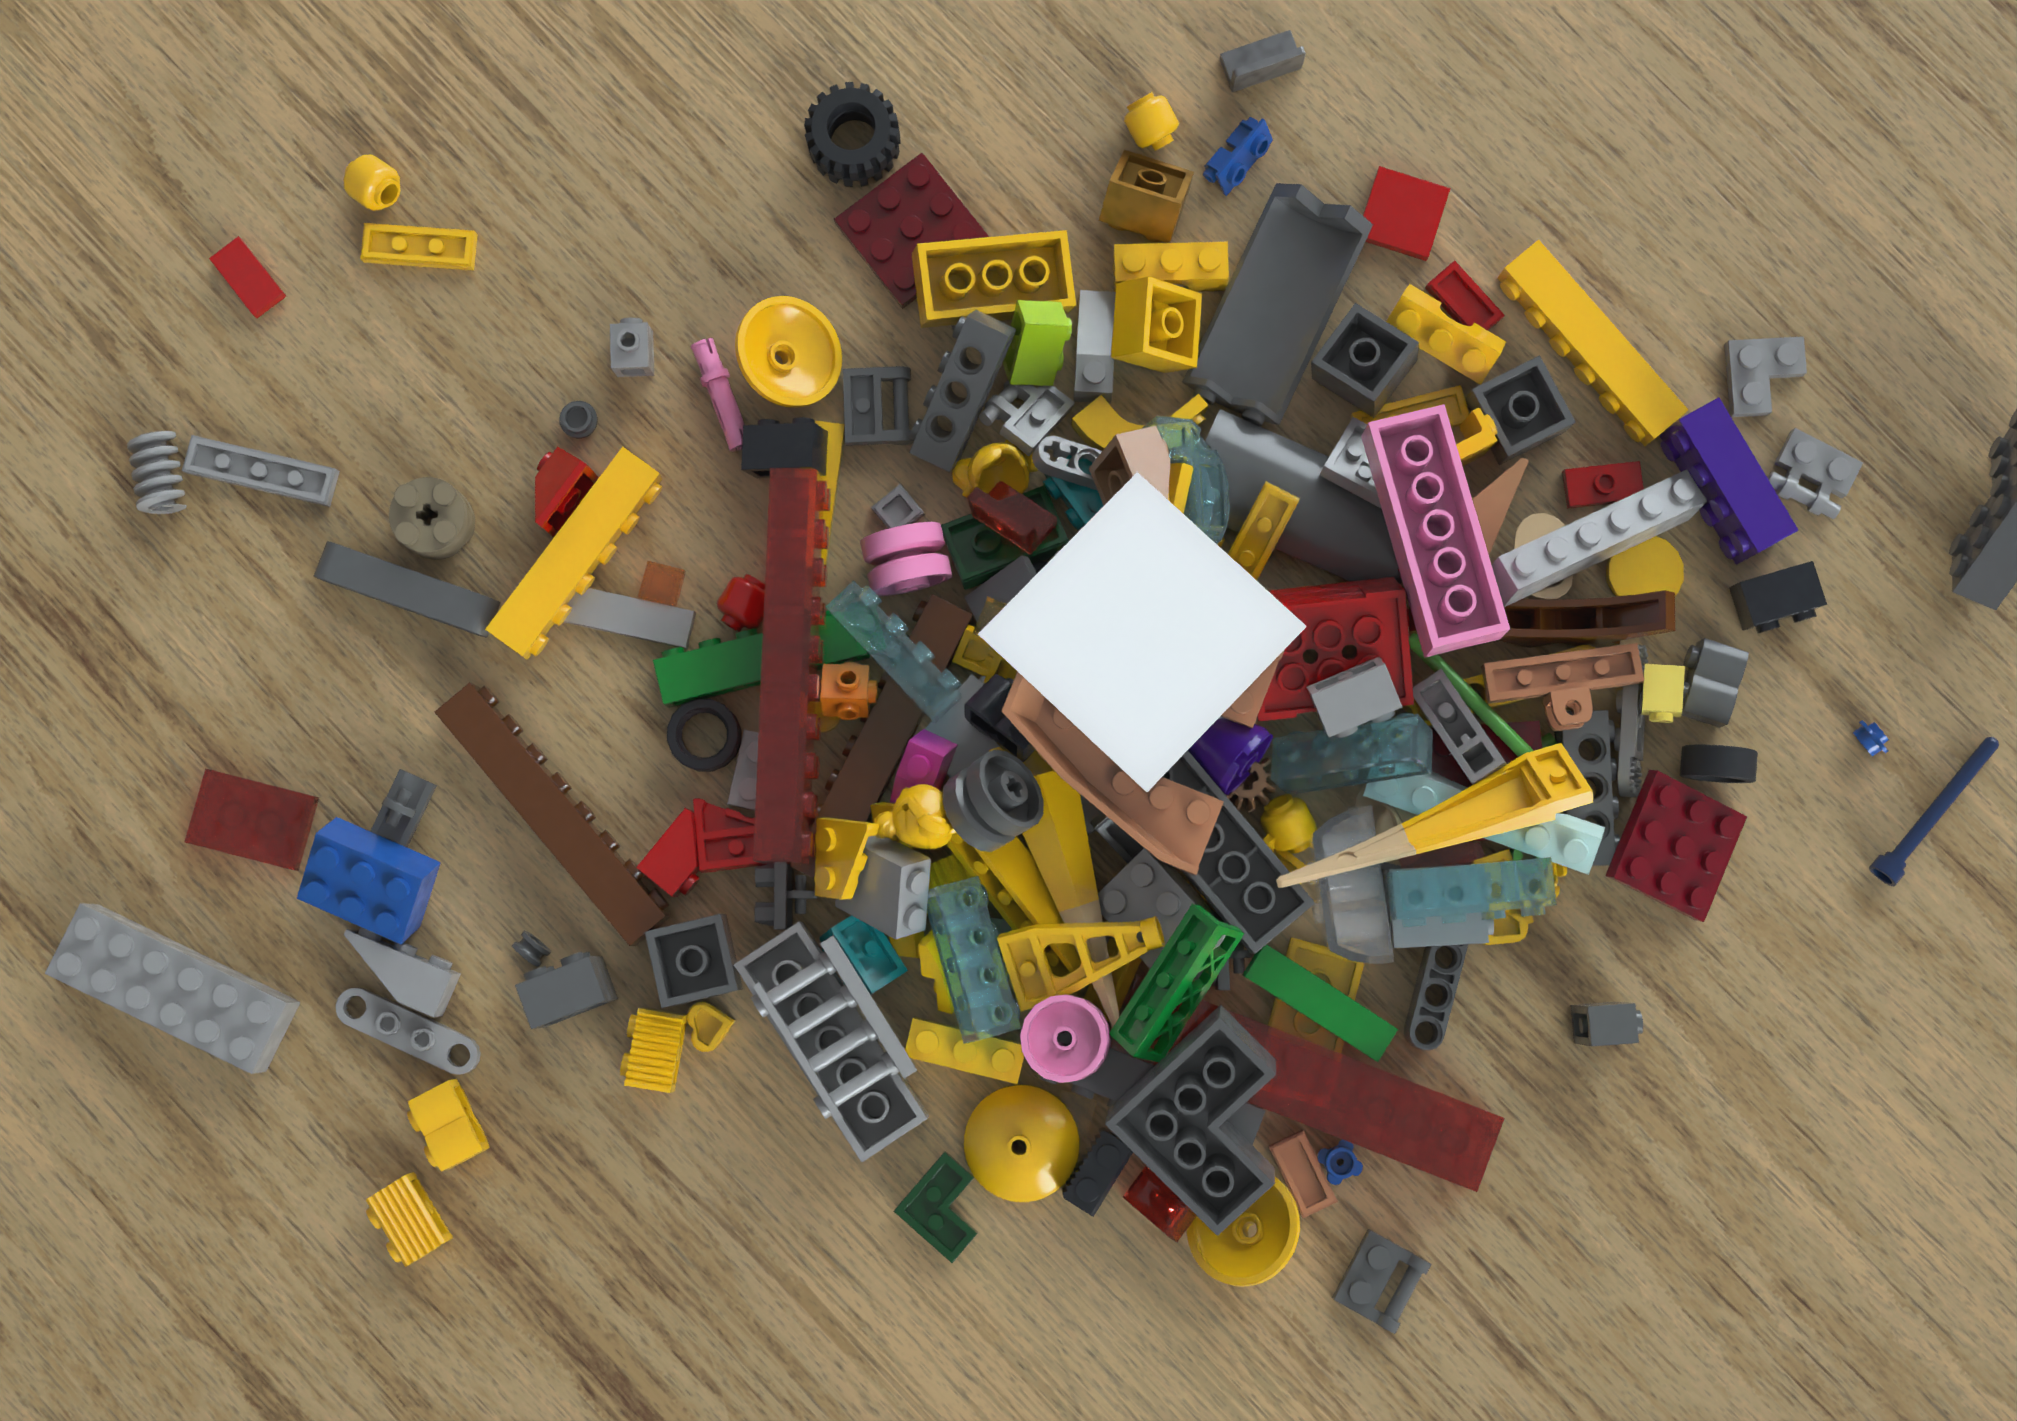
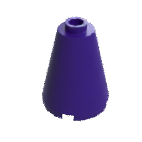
[1188,716,1273,795]

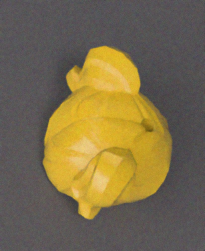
[952,439,1039,505]
[874,784,957,849]

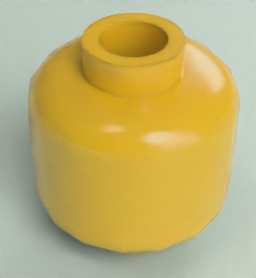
[1124,92,1179,151]
[343,154,401,211]
[1260,794,1317,854]

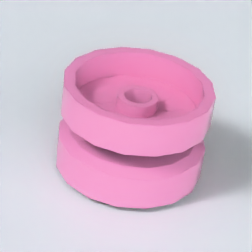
[860,522,952,596]
[1020,994,1112,1083]

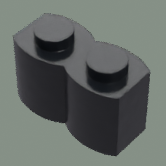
[964,674,1036,762]

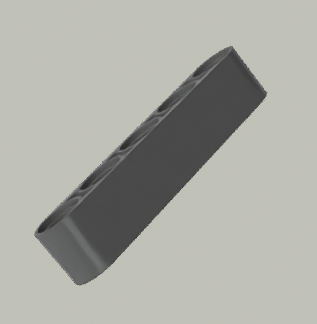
[314,541,500,638]
[1404,944,1468,1051]

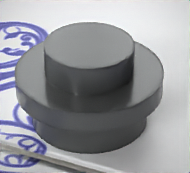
[559,401,598,439]

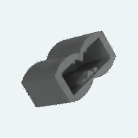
[1681,638,1749,728]

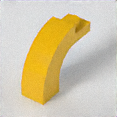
[1071,394,1208,458]

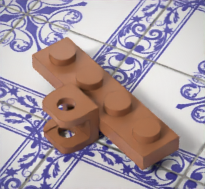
[1481,643,1644,731]

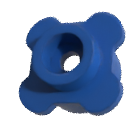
[1853,720,1889,757]
[1317,1139,1363,1185]

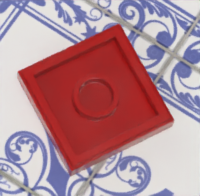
[1363,166,1451,261]

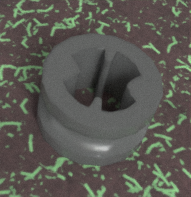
[512,931,551,967]

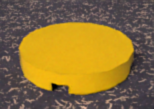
[1606,536,1684,596]

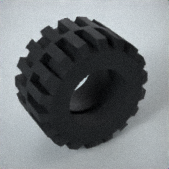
[804,82,901,187]

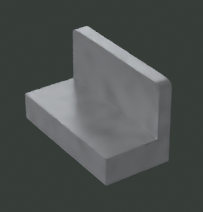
[1220,30,1306,93]

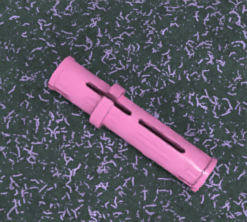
[691,338,745,452]

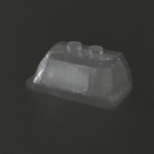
[1306,805,1395,964]

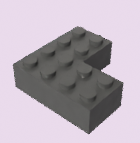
[1949,409,2017,610]
[1105,1004,1276,1236]

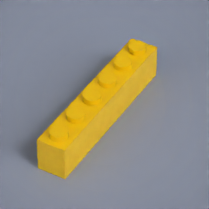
[1497,240,1689,446]
[485,446,663,660]
[946,833,1110,977]

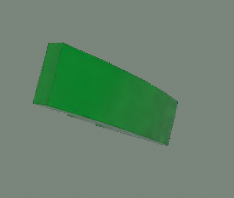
[1242,944,1398,1062]

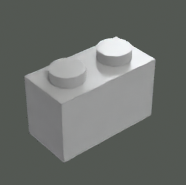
[1306,657,1402,738]

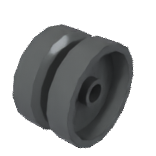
[943,750,1044,852]

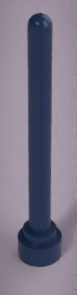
[1869,737,1999,887]

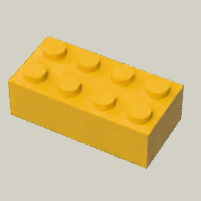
[911,230,1076,328]

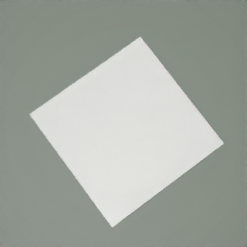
[978,472,1307,792]

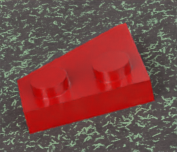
[693,798,777,873]

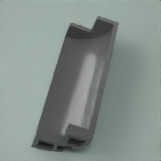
[1182,183,1373,426]
[1185,409,1402,585]

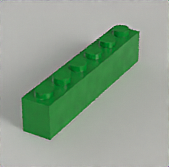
[653,601,889,708]

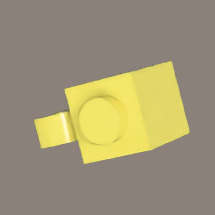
[1641,664,1685,723]

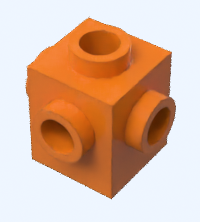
[820,662,878,720]

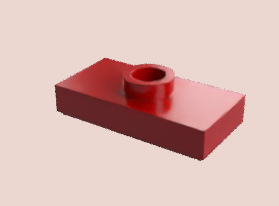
[1562,461,1644,509]

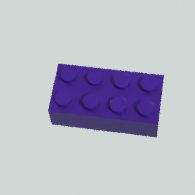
[1659,397,1799,565]

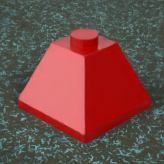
[535,446,599,538]

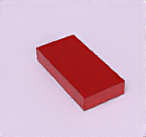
[209,236,287,319]
[1425,260,1505,331]

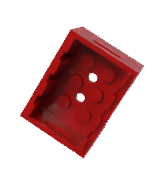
[1257,577,1414,721]

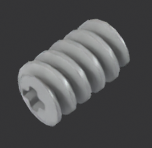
[127,431,187,514]

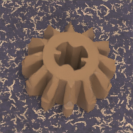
[1225,757,1278,813]

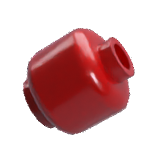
[716,574,773,632]

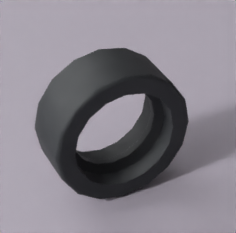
[667,699,742,772]
[1680,744,1758,783]

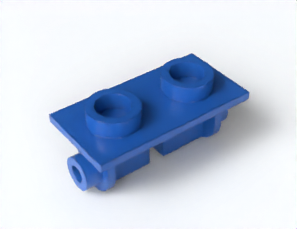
[1203,117,1273,196]

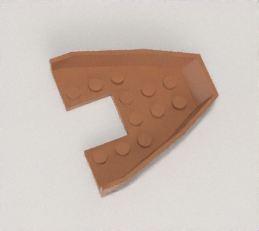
[1002,651,1284,876]

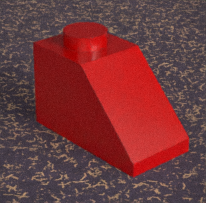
[636,807,700,897]

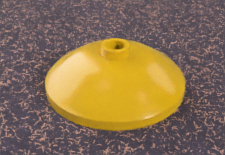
[735,296,842,408]
[964,1084,1080,1202]
[1186,1177,1300,1287]

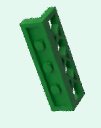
[1109,903,1245,1062]

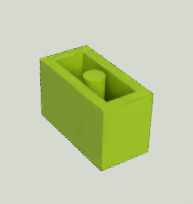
[1003,300,1072,386]

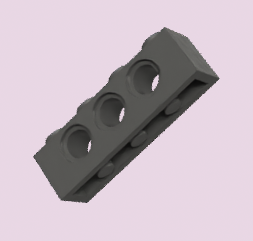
[909,310,1017,472]
[1554,710,1620,866]

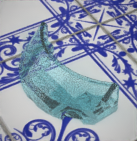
[1141,416,1230,544]

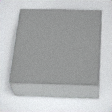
[871,484,925,529]

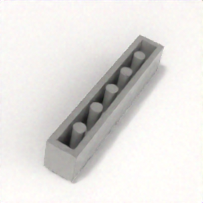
[1492,470,1707,607]

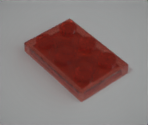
[185,768,319,871]

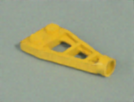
[997,916,1165,1011]

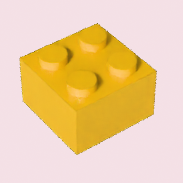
[1111,276,1202,373]

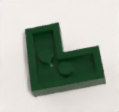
[893,1151,978,1263]

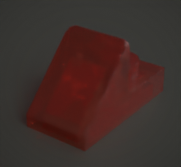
[1123,1166,1197,1242]

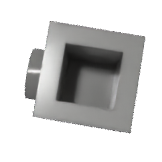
[610,318,654,377]

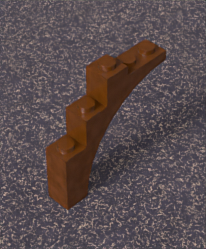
[1409,590,1676,648]

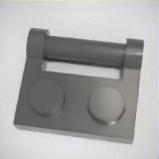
[843,366,914,446]
[1332,1229,1432,1334]

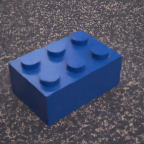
[296,817,441,945]

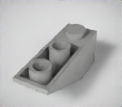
[344,927,461,1017]

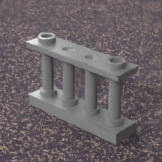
[751,935,917,1122]

